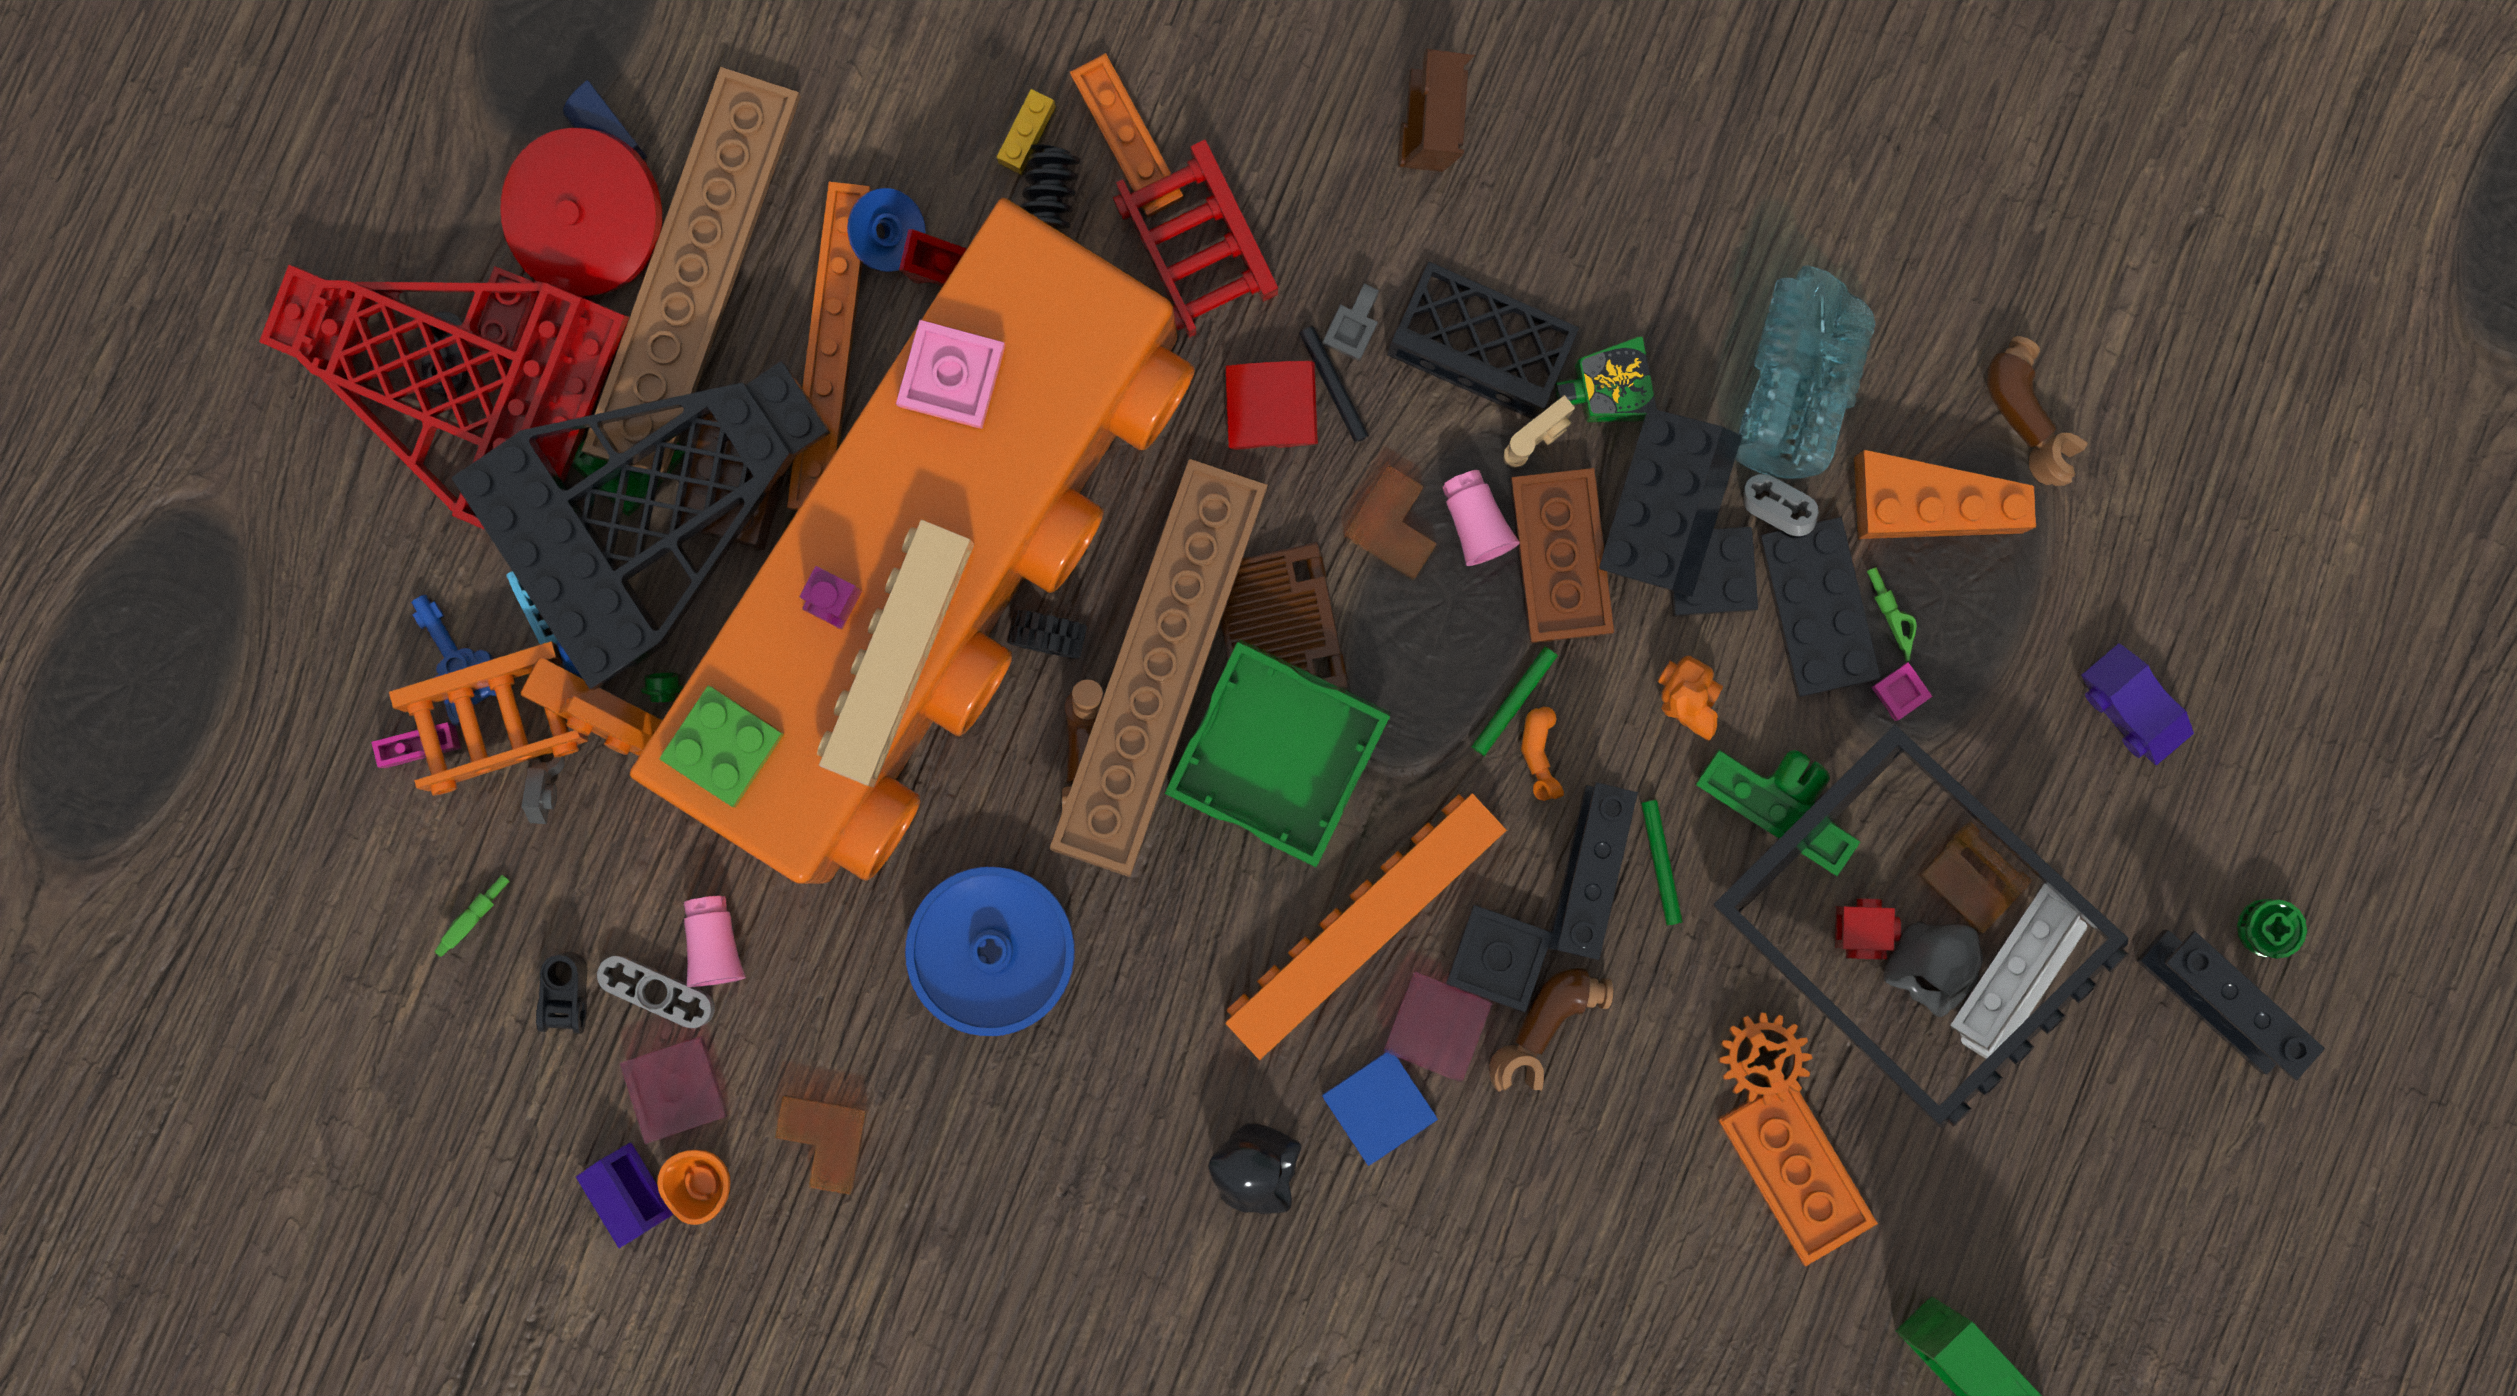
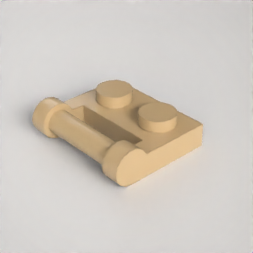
[1503,395,1575,468]

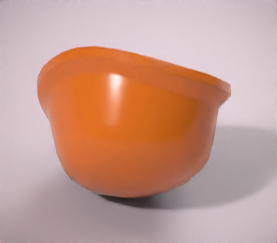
[657,1149,730,1225]

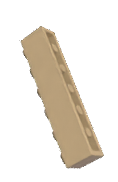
[817,520,975,787]

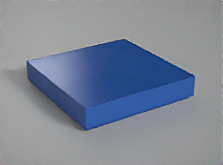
[1322,1048,1438,1166]

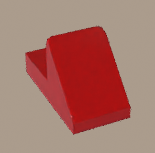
[899,229,967,287]

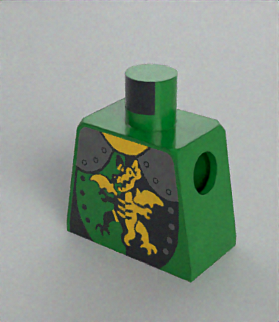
[1555,337,1657,422]

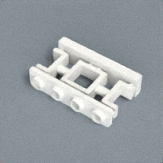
[1950,883,2087,1059]

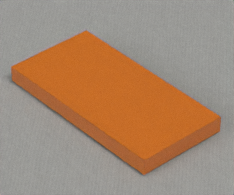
[1717,1078,1878,1267]

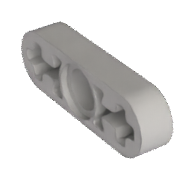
[597,956,715,1028]

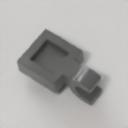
[1323,283,1379,361]
[521,756,565,824]

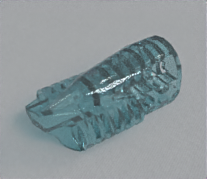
[1735,265,1876,479]

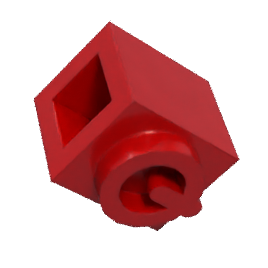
[1835,899,1901,959]

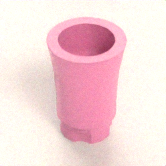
[1443,470,1520,566]
[684,896,746,987]

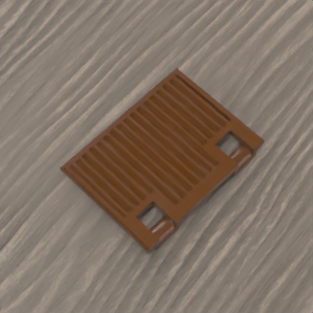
[1221,542,1348,689]

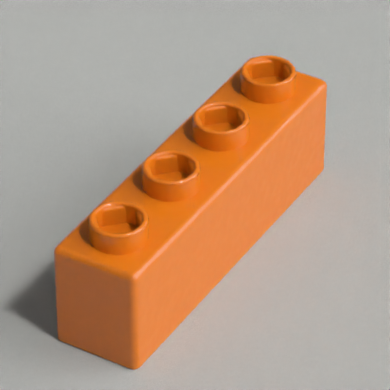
[630,198,1195,884]

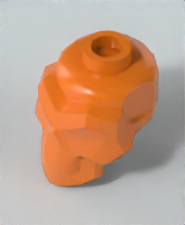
[1657,655,1723,741]

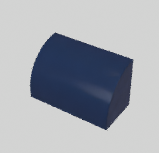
[563,80,647,160]

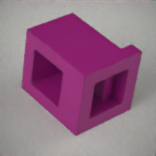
[799,566,862,630]

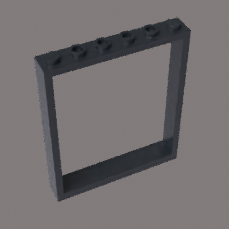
[1713,725,2128,1129]

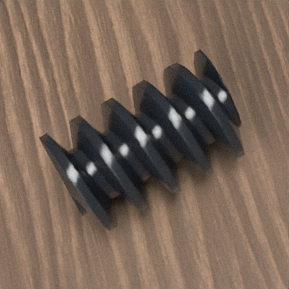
[1020,144,1081,230]

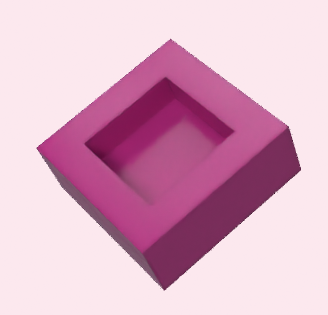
[1871,662,1933,721]

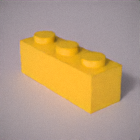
[996,89,1056,175]

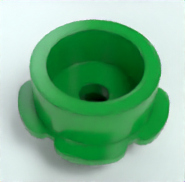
[641,672,683,702]

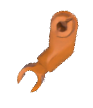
[1521,706,1564,801]

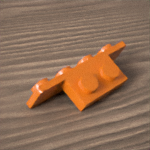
[520,658,662,756]

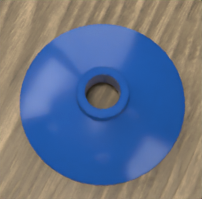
[847,188,925,272]

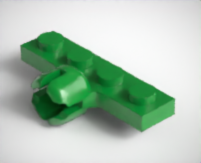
[1695,748,1861,876]

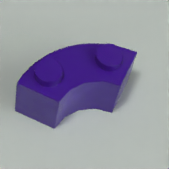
[2082,643,2194,766]

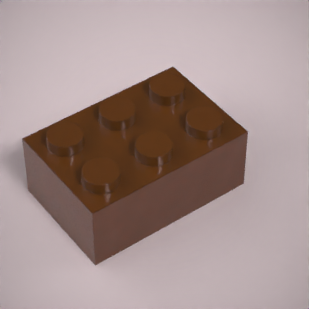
[680,412,786,550]

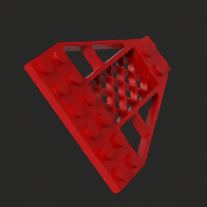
[259,265,630,530]

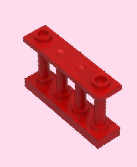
[1113,140,1278,338]

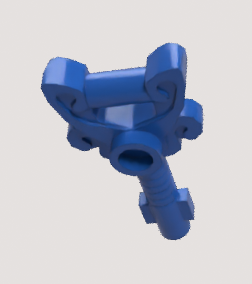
[411,595,496,726]

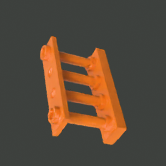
[389,641,589,796]

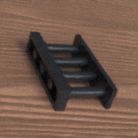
[1548,782,1638,960]
[2136,930,2325,1081]

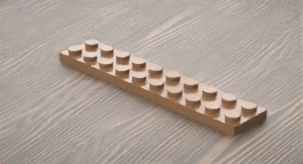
[582,67,801,480]
[1050,459,1268,877]

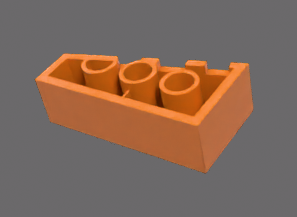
[1854,450,2036,539]

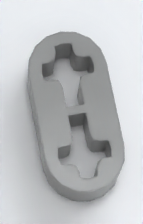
[1743,474,1819,536]

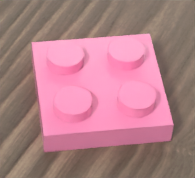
[896,320,1006,429]

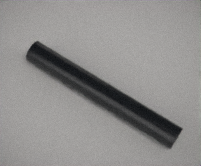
[1299,326,1369,443]

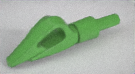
[1867,567,1917,663]
[435,875,510,957]

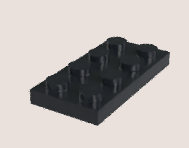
[1758,517,1881,698]

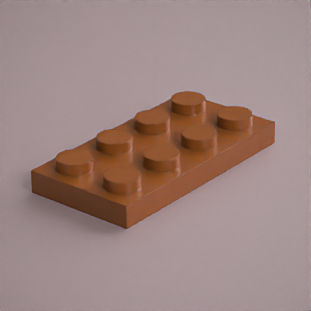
[1510,468,1614,643]

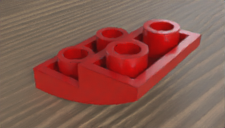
[467,266,541,362]
[1225,361,1318,450]

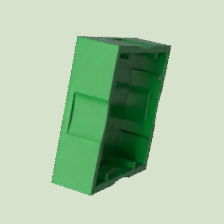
[1164,640,1391,867]
[1895,1296,2042,1396]

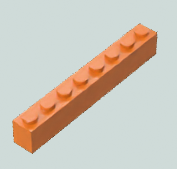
[1225,793,1507,1061]

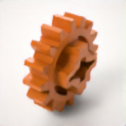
[1718,1013,1812,1105]

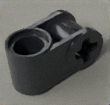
[536,952,588,1034]

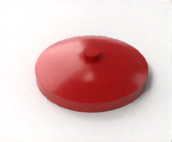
[500,128,662,296]

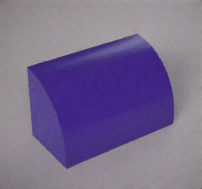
[576,1142,674,1248]

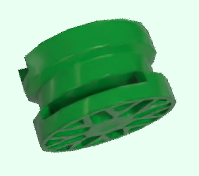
[2237,899,2307,959]

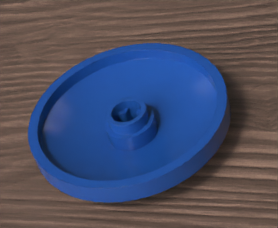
[905,867,1075,1036]

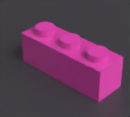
[371,722,461,768]

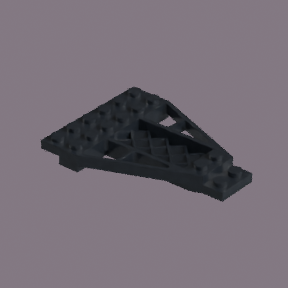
[452,361,831,690]

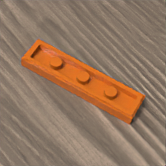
[1070,53,1184,218]

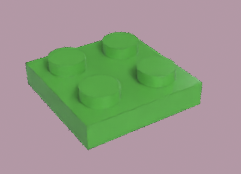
[659,685,784,808]

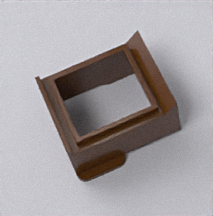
[1398,48,1475,172]

